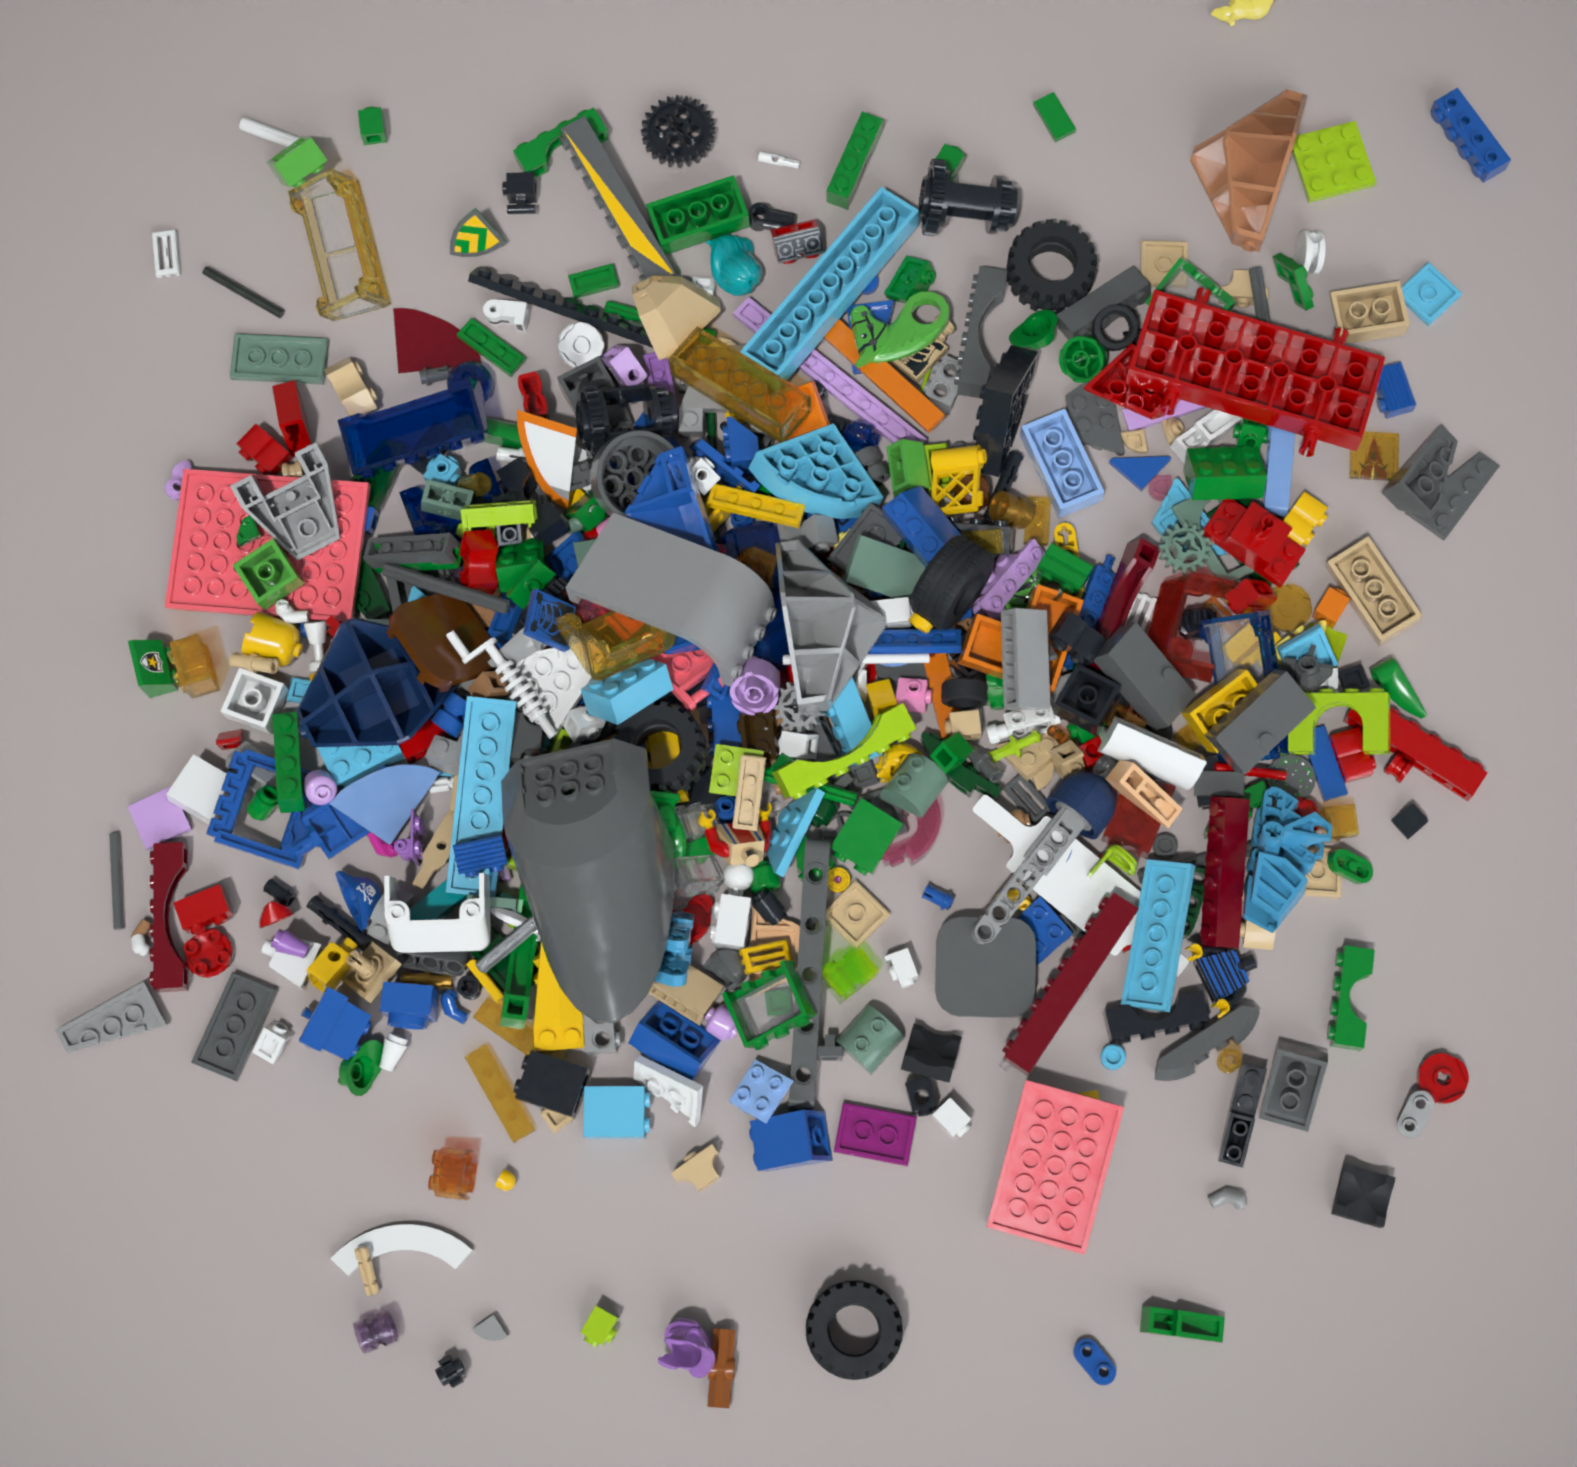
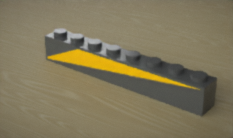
[559,116,676,281]

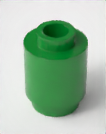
[246,785,278,821]

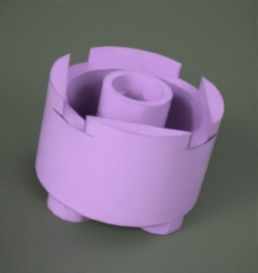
[730,656,780,715]

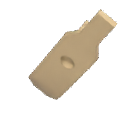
[412,810,454,890]

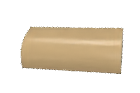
[648,964,724,1026]

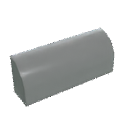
[1001,608,1050,710]

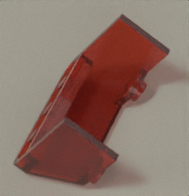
[1148,573,1237,683]

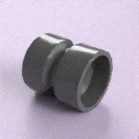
[855,446,890,487]

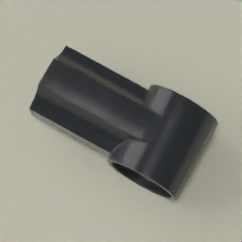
[749,203,795,231]

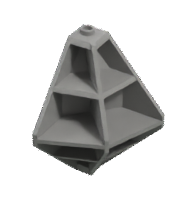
[775,540,886,716]

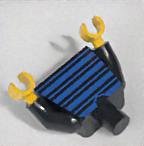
[1185,944,1257,1018]

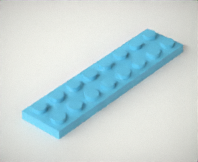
[446,696,517,897]

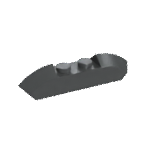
[1154,1005,1260,1081]

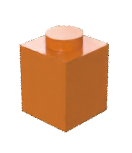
[1312,587,1350,629]

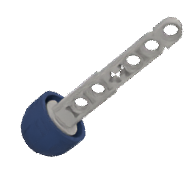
[971,772,1116,944]

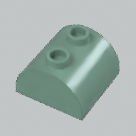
[880,753,948,818]
[835,1005,904,1075]

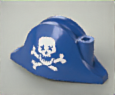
[335,871,381,931]

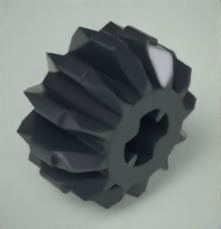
[1177,607,1219,641]

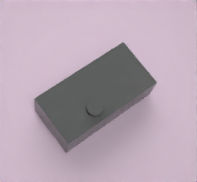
[1094,622,1196,731]
[1205,669,1316,774]

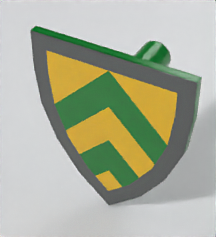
[450,208,506,257]

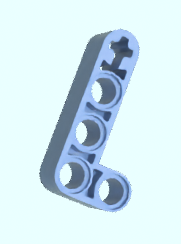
[1262,425,1295,517]

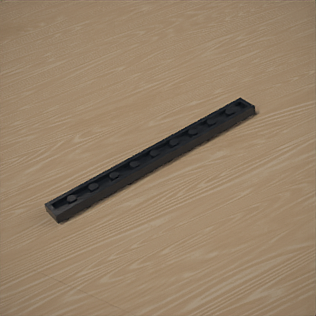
[468,266,693,359]

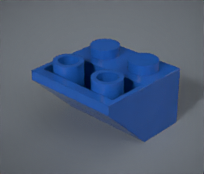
[722,417,759,477]

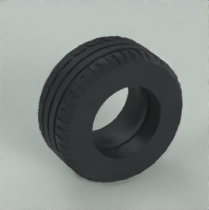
[910,536,994,630]

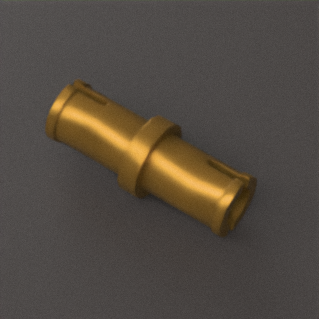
[401,971,452,989]

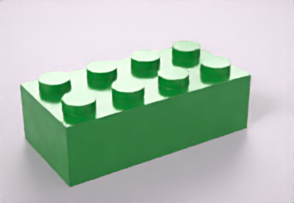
[646,175,750,255]

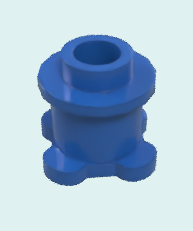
[713,796,736,825]

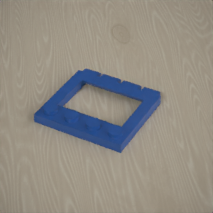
[206,749,320,870]

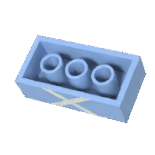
[1020,409,1104,519]

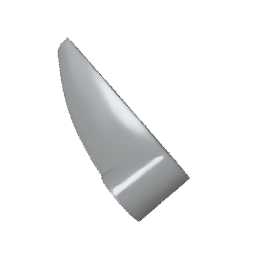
[487,628,548,667]

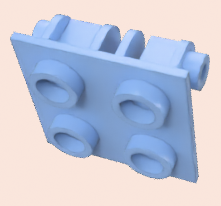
[728,1059,793,1124]

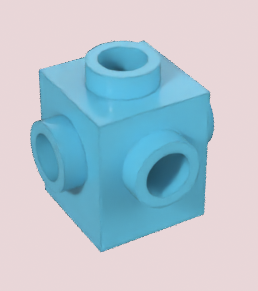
[423,453,462,486]

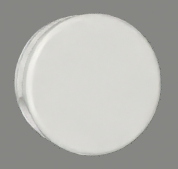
[1294,230,1326,274]

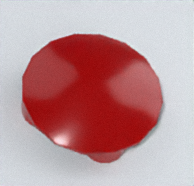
[184,929,233,978]

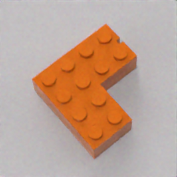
[957,584,1084,694]

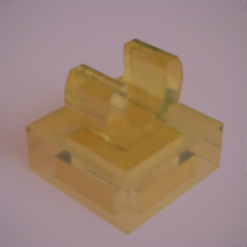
[1173,724,1202,751]

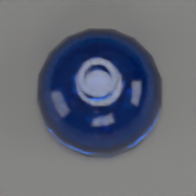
[447,361,495,410]

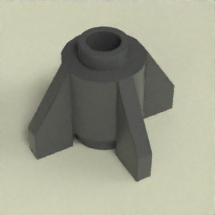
[1283,645,1333,691]

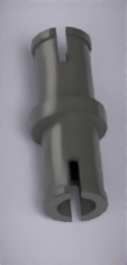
[968,742,1003,783]

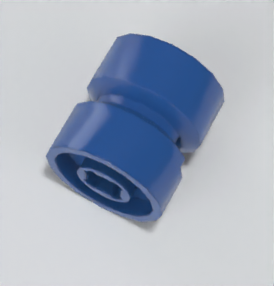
[431,692,466,738]

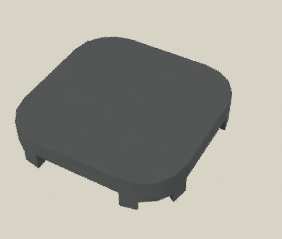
[935,917,1037,1019]

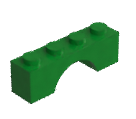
[513,107,609,178]
[826,111,883,210]
[272,712,305,813]
[1327,945,1375,1051]

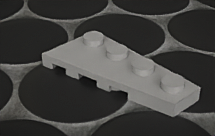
[56,981,168,1053]

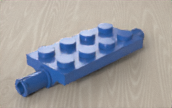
[290,765,386,860]

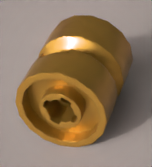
[988,491,1034,529]

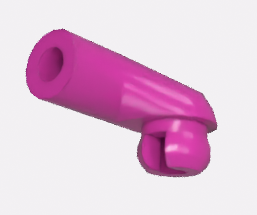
[367,832,398,858]

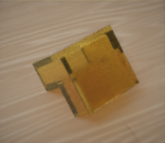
[1320,804,1359,843]

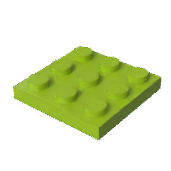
[1292,121,1376,203]

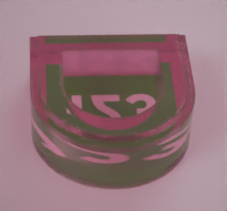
[1148,475,1172,501]

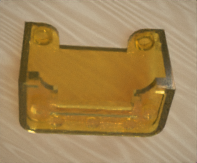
[556,611,675,681]

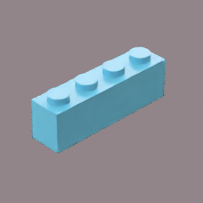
[825,677,883,766]

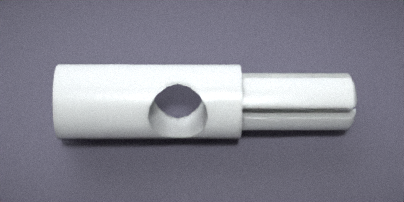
[758,151,800,169]

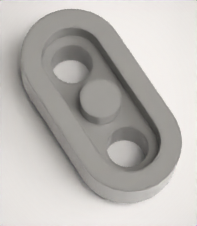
[1397,1090,1435,1138]

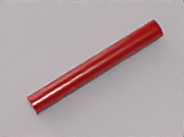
[1213,762,1287,780]

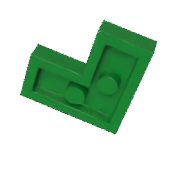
[1272,253,1314,311]

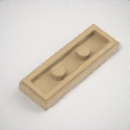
[732,755,766,831]

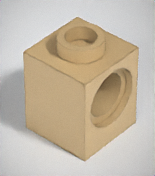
[944,710,982,741]

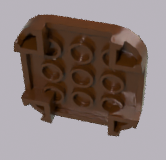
[386,593,497,692]

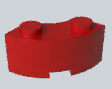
[459,530,499,595]

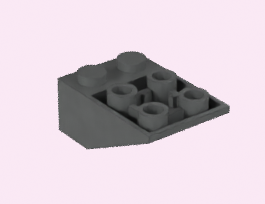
[557,356,633,433]

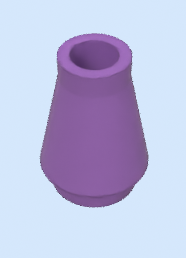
[271,929,310,959]

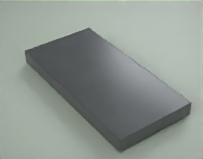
[191,971,278,1082]

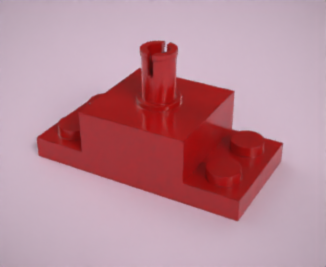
[1203,499,1306,588]

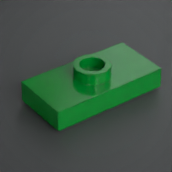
[505,558,556,610]

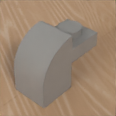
[367,885,415,945]

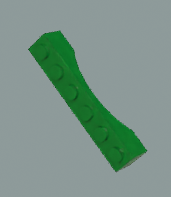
[499,883,538,1029]

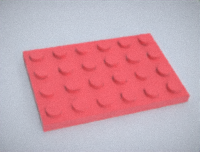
[986,1079,1124,1255]

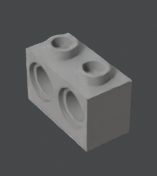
[922,355,961,414]
[583,1014,621,1056]

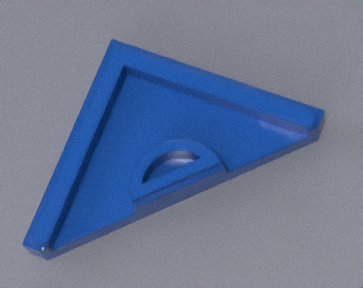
[1109,456,1171,492]

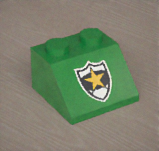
[128,640,180,698]

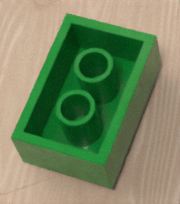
[1183,446,1267,500]

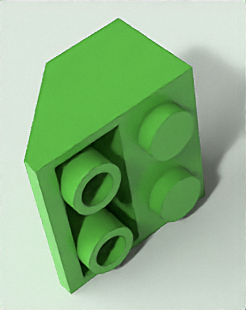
[886,439,930,498]

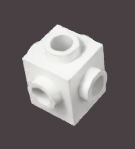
[687,456,720,495]
[563,706,606,742]

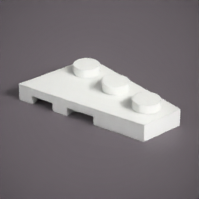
[633,1055,703,1127]

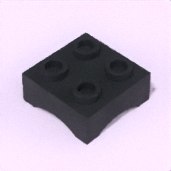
[901,1024,962,1083]
[1331,1163,1396,1228]

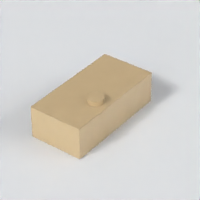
[1326,536,1423,647]

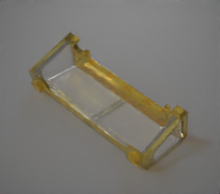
[288,168,391,321]

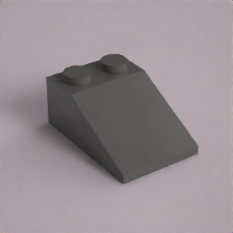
[1259,1040,1328,1132]

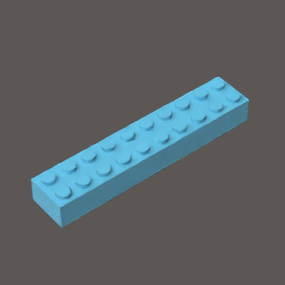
[739,187,919,391]

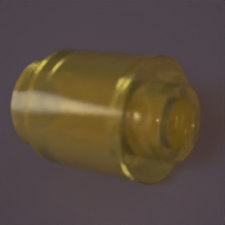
[458,472,492,498]

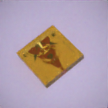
[1349,432,1399,481]

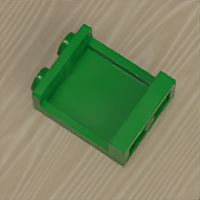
[830,798,904,876]

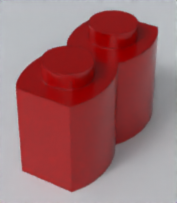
[518,371,550,420]
[236,423,292,476]
[1329,727,1376,784]

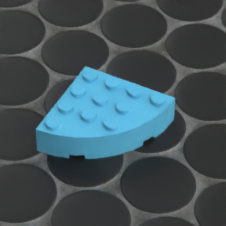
[749,423,884,519]

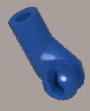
[440,989,469,1024]

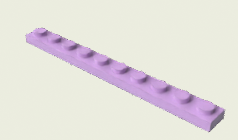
[733,297,927,445]

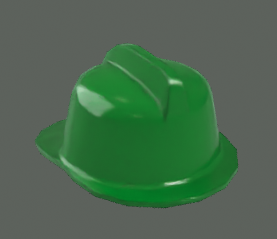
[1009,310,1058,350]
[338,1040,383,1096]

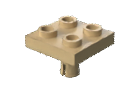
[341,941,402,1003]

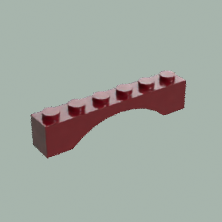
[1082,538,1160,677]
[149,842,188,993]

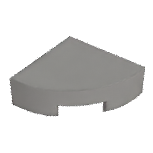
[473,1315,508,1341]

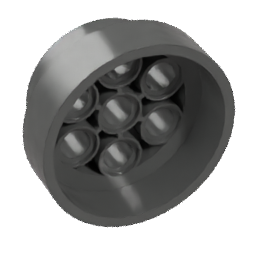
[590,431,674,517]

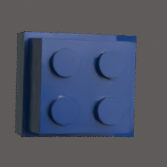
[298,987,372,1060]

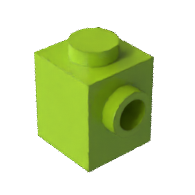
[580,1305,619,1347]

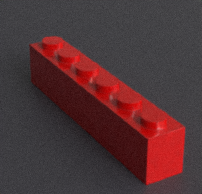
[1343,692,1488,802]

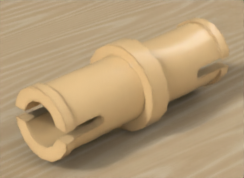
[229,652,279,674]

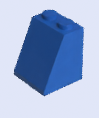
[749,1110,833,1171]

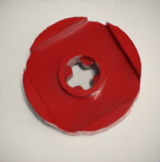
[1417,1053,1469,1104]

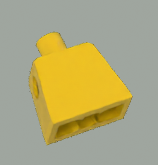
[306,937,357,993]

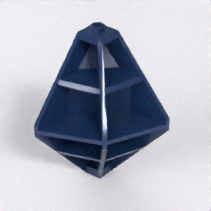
[296,618,459,747]

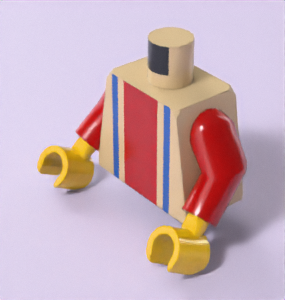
[698,803,772,867]

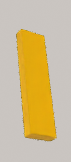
[706,484,805,529]

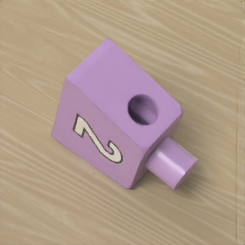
[600,345,648,387]

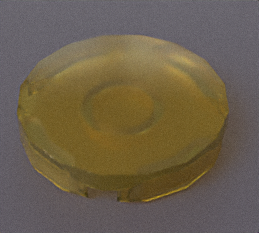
[1264,585,1312,632]

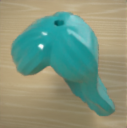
[705,234,762,296]

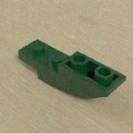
[920,731,1002,802]

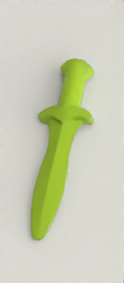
[969,730,1042,768]

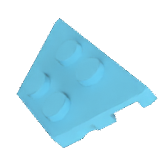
[1151,478,1229,556]
[767,788,825,877]

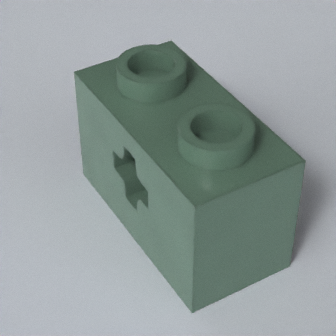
[421,479,474,521]

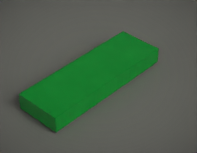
[457,318,526,377]

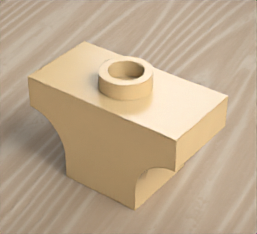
[1218,270,1268,308]
[671,1144,720,1193]

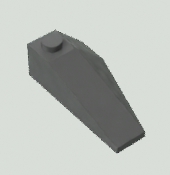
[1382,424,1458,518]

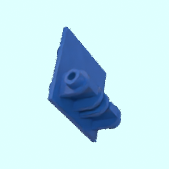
[1016,896,1073,965]

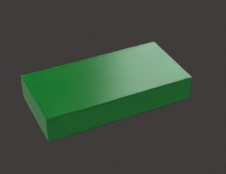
[1033,92,1076,142]
[568,263,619,299]

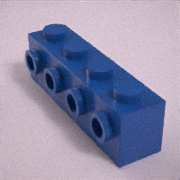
[1430,88,1511,183]

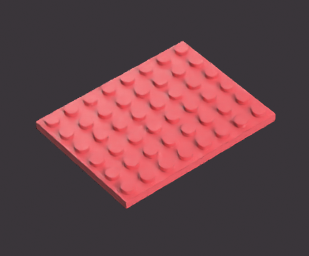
[165,469,371,623]

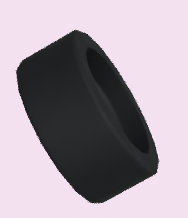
[1091,304,1138,352]
[941,678,988,709]

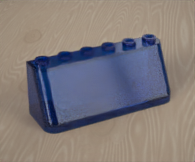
[337,378,489,479]

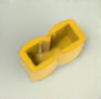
[1283,491,1328,546]

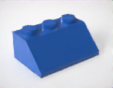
[882,486,962,568]
[628,1001,721,1081]

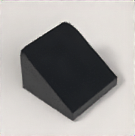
[1391,803,1429,840]

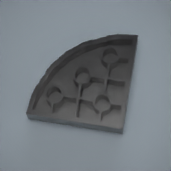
[973,345,1038,477]

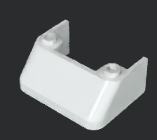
[384,873,491,953]

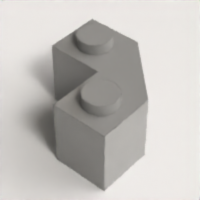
[767,514,838,558]

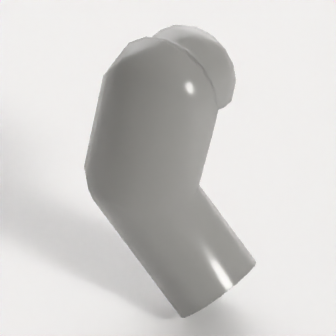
[1208,1188,1247,1210]

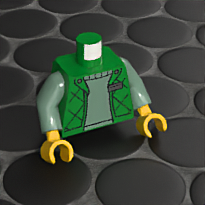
[552,481,613,534]

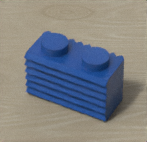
[1376,362,1417,419]
[453,834,509,878]

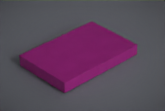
[834,1102,917,1167]

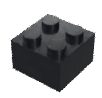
[1053,663,1121,736]

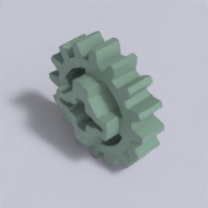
[1158,522,1211,576]

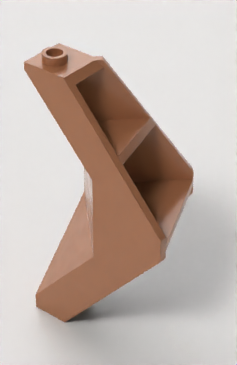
[1190,89,1308,252]

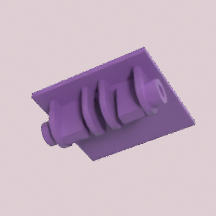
[394,809,425,866]

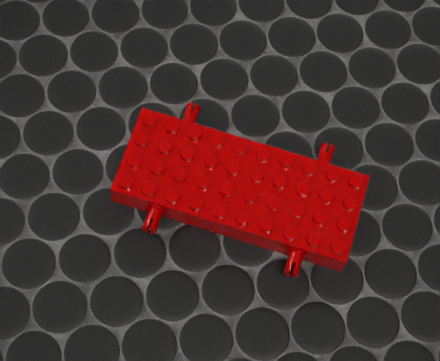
[1125,287,1385,457]

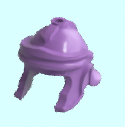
[658,1318,715,1378]

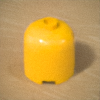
[241,611,303,667]

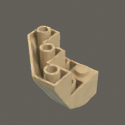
[632,275,721,361]

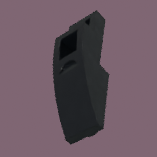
[1218,1062,1267,1168]

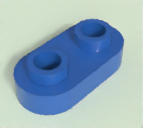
[1073,1339,1116,1385]

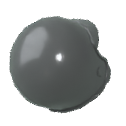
[703,949,747,992]

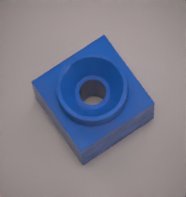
[380,981,440,1030]

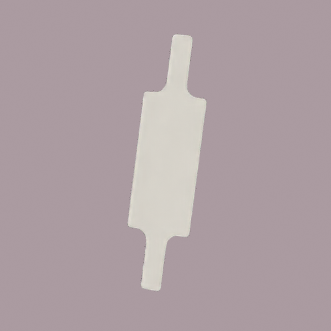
[973,795,1189,977]

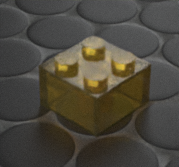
[168,634,220,699]

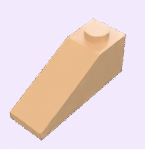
[1106,760,1183,828]

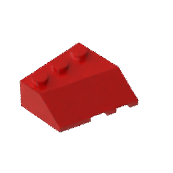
[1083,343,1181,420]

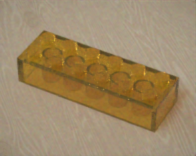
[668,326,812,443]

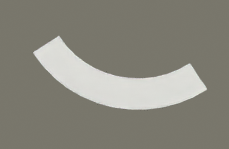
[330,1224,474,1276]

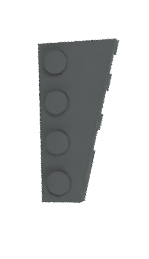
[1405,452,1500,541]

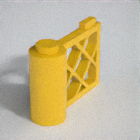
[931,445,987,515]

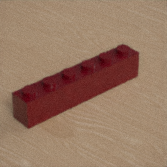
[1200,797,1250,948]

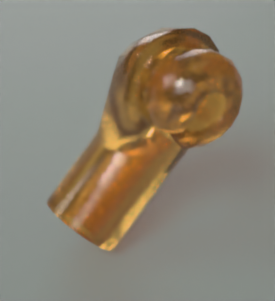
[1047,725,1077,755]

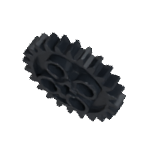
[641,95,716,168]

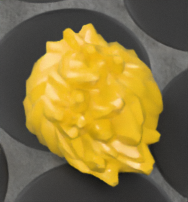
[875,741,923,783]

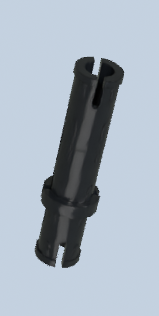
[983,451,1024,521]
[306,895,373,952]

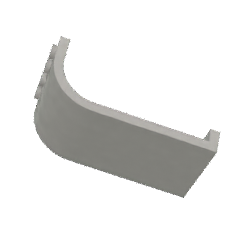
[566,512,777,687]

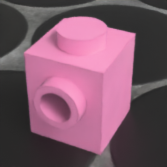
[896,678,932,713]

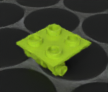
[709,744,764,796]

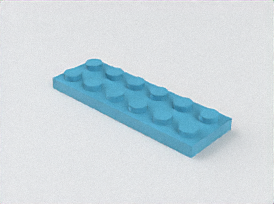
[1121,859,1195,1012]

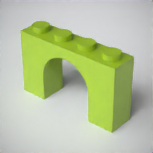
[1288,688,1390,755]

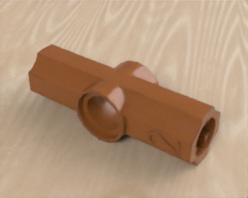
[707,1328,736,1408]

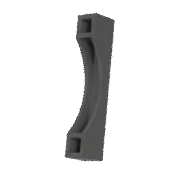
[954,266,1007,398]

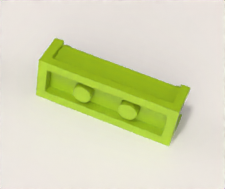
[461,500,538,531]

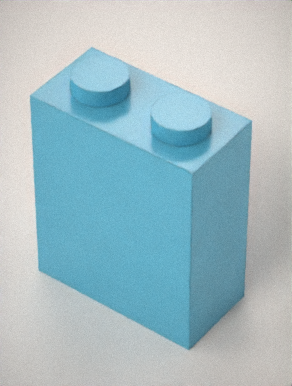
[583,1086,650,1139]

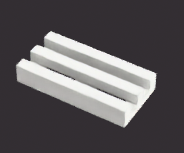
[152,230,180,278]
[1125,593,1157,631]

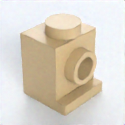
[1050,740,1086,780]

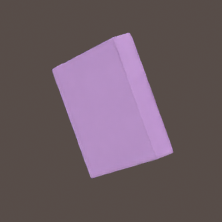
[127,786,192,851]

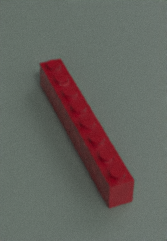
[1002,892,1139,1076]

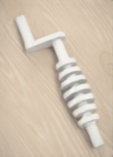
[446,630,558,739]

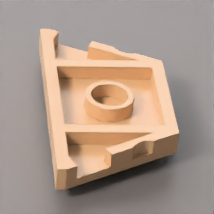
[749,906,800,998]

